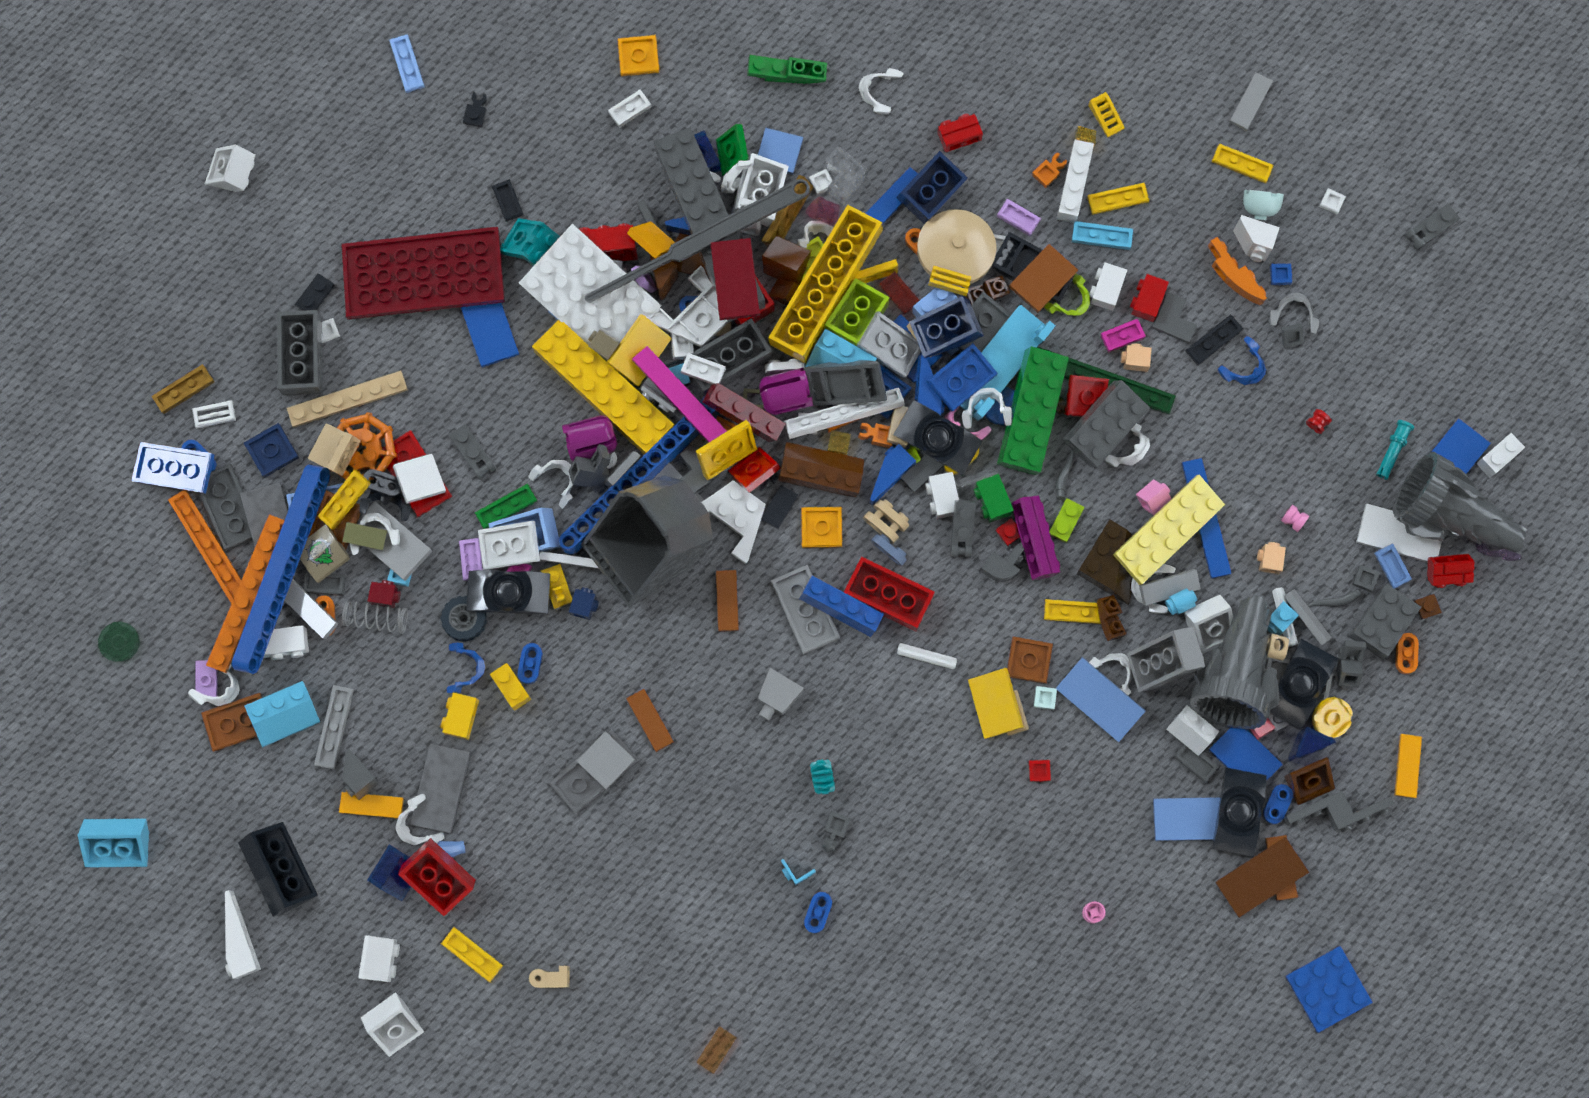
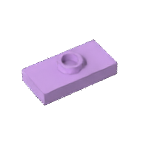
[997,199,1041,236]
[631,265,657,293]
[459,538,483,581]
[196,660,218,697]

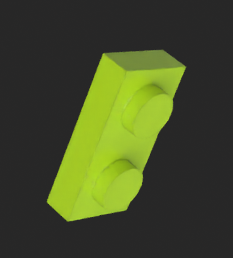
[1049,498,1084,543]

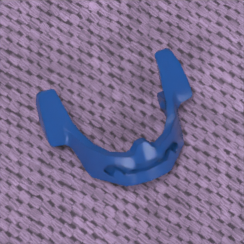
[1218,336,1266,385]
[447,643,485,693]

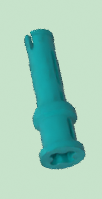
[1376,420,1415,480]

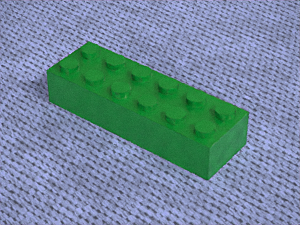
[997,346,1069,475]

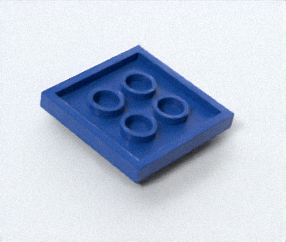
[1285,946,1373,1033]

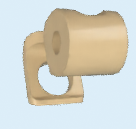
[1266,634,1289,660]

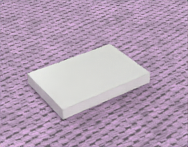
[478,521,540,570]

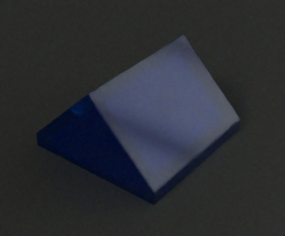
[1288,727,1336,762]
[367,844,411,901]

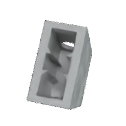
[758,668,804,721]

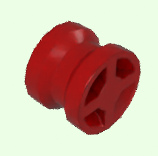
[1306,409,1332,434]

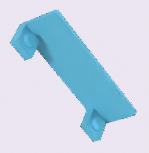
[960,305,1055,421]

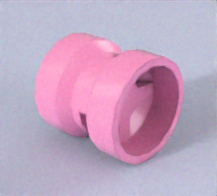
[1281,504,1309,532]
[1082,901,1105,923]

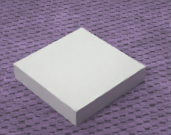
[393,454,446,504]

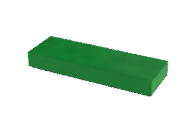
[475,483,538,529]

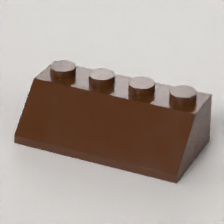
[778,442,864,498]

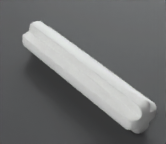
[1272,587,1298,647]
[897,643,957,669]

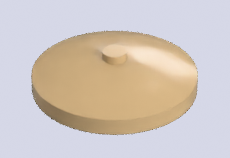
[917,210,996,286]

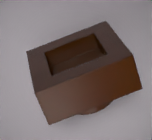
[1414,594,1442,620]

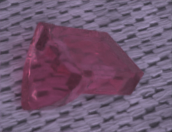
[806,196,840,225]

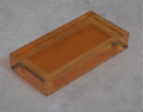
[696,1026,737,1074]

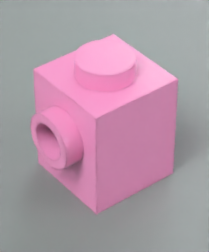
[1136,480,1171,515]

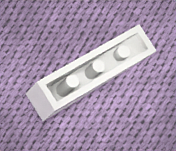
[225,890,261,979]

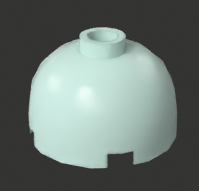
[1243,190,1284,220]

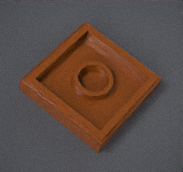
[1007,636,1053,684]

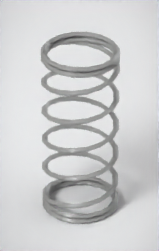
[342,600,408,634]

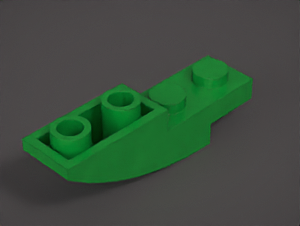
[747,55,827,84]

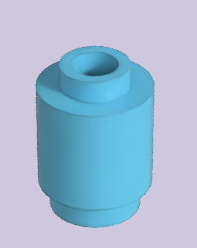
[1165,588,1198,615]

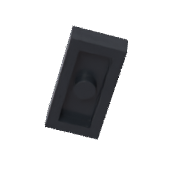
[295,273,335,311]

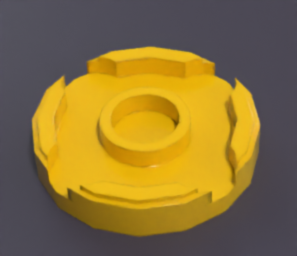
[1312,697,1353,738]

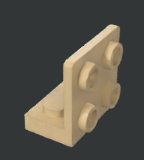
[308,424,361,476]

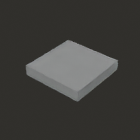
[603,451,640,487]
[577,731,635,790]

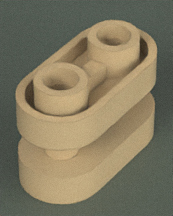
[863,499,909,544]

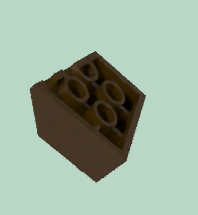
[1077,519,1133,605]

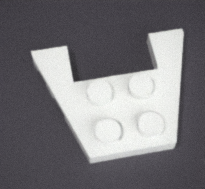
[647,266,728,348]
[701,481,766,564]

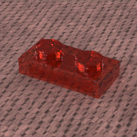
[879,272,920,315]

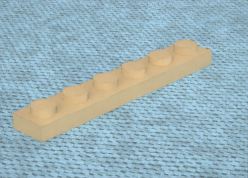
[287,371,408,428]

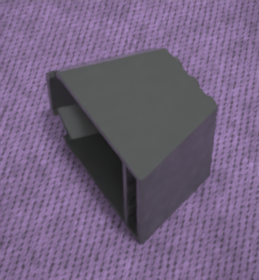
[581,476,713,608]

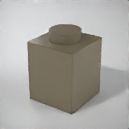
[588,328,620,360]

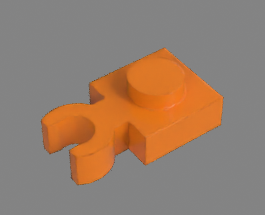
[1032,153,1067,188]
[858,423,892,448]

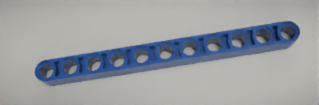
[559,398,721,555]
[232,465,330,674]

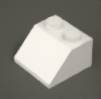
[205,145,255,192]
[1233,215,1279,262]
[1184,595,1233,654]
[358,935,400,982]
[361,993,424,1057]

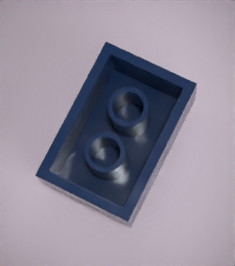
[896,151,968,224]

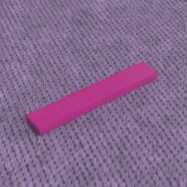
[632,346,727,443]

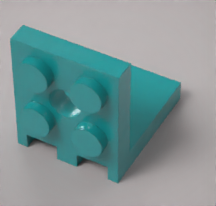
[501,218,560,266]

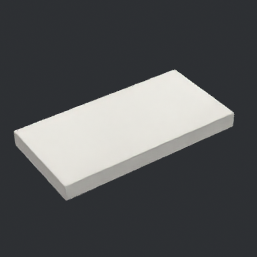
[1356,504,1444,563]

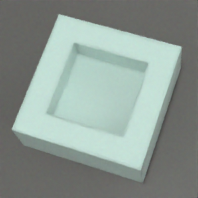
[1033,686,1057,710]

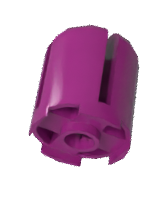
[759,368,813,415]
[562,415,617,462]

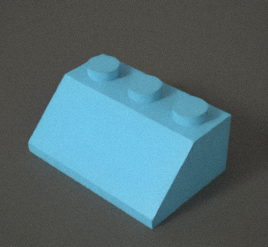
[805,329,877,367]
[245,681,320,748]
[77,819,149,867]

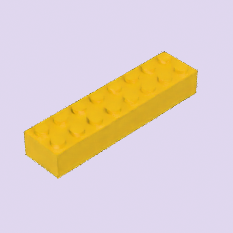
[768,204,883,363]
[532,320,675,455]

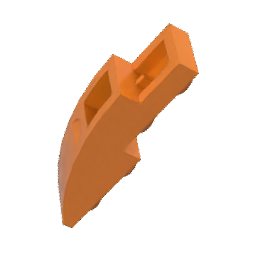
[1208,237,1267,305]

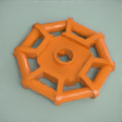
[330,412,397,481]

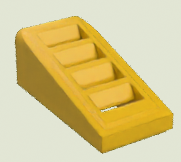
[1088,92,1125,137]

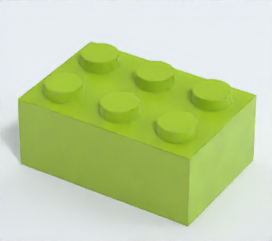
[824,278,890,349]

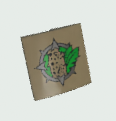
[300,524,350,583]

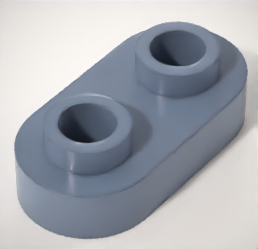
[871,534,907,567]

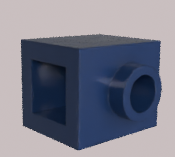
[569,587,599,620]

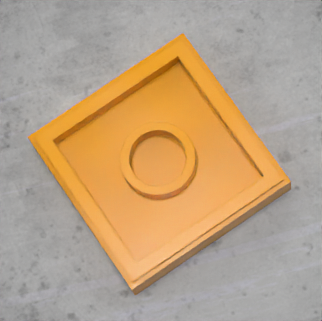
[618,35,660,76]
[627,221,675,259]
[801,507,842,548]

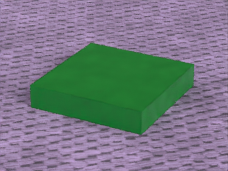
[716,124,749,176]

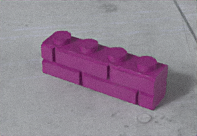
[1011,495,1060,580]

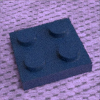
[244,423,299,478]

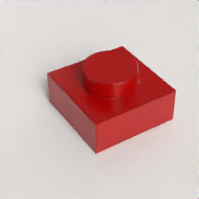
[995,518,1020,547]
[1028,760,1051,782]

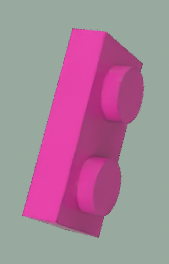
[1100,318,1146,353]

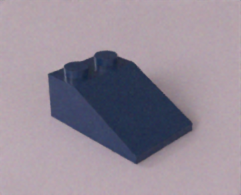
[909,296,984,358]

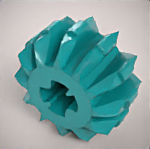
[810,759,835,795]

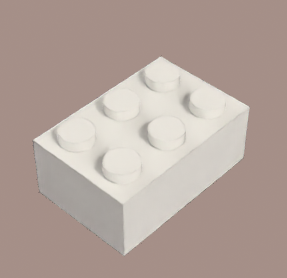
[731,153,789,226]

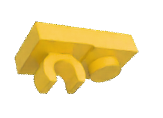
[541,564,572,609]

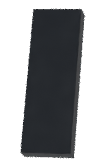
[1185,314,1244,366]

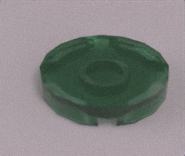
[98,621,140,662]

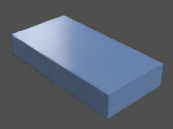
[1374,543,1412,589]

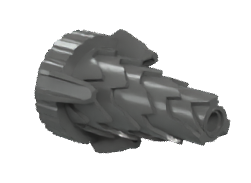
[1393,452,1527,553]
[1190,595,1279,729]

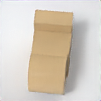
[529,966,570,988]

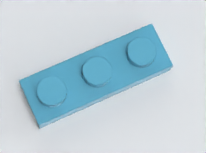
[1072,221,1133,250]

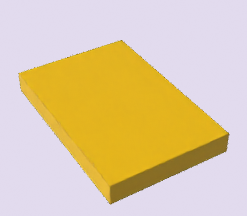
[607,314,672,386]
[696,420,757,480]
[968,668,1024,739]

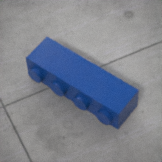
[799,576,884,637]

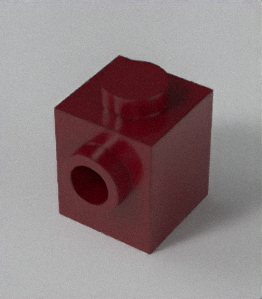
[367,580,401,608]

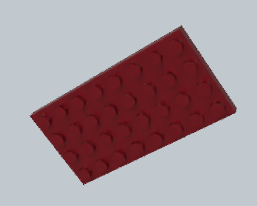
[342,226,505,320]

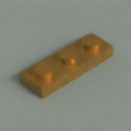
[151,364,215,414]

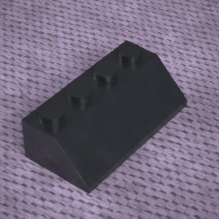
[238,822,318,917]

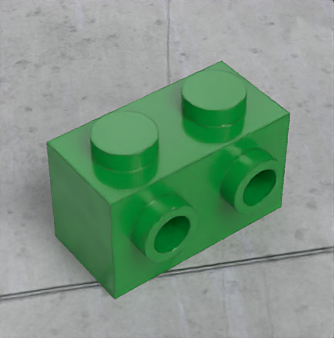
[973,474,1014,523]

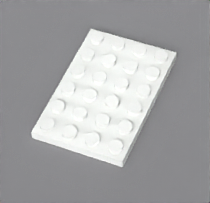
[519,224,661,362]

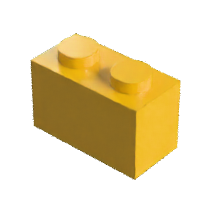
[490,663,532,711]
[441,693,479,740]

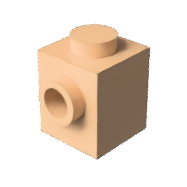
[1121,344,1152,372]
[1257,542,1286,574]

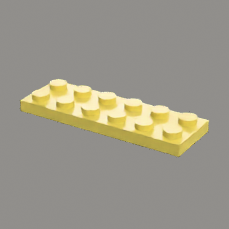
[1113,475,1225,585]

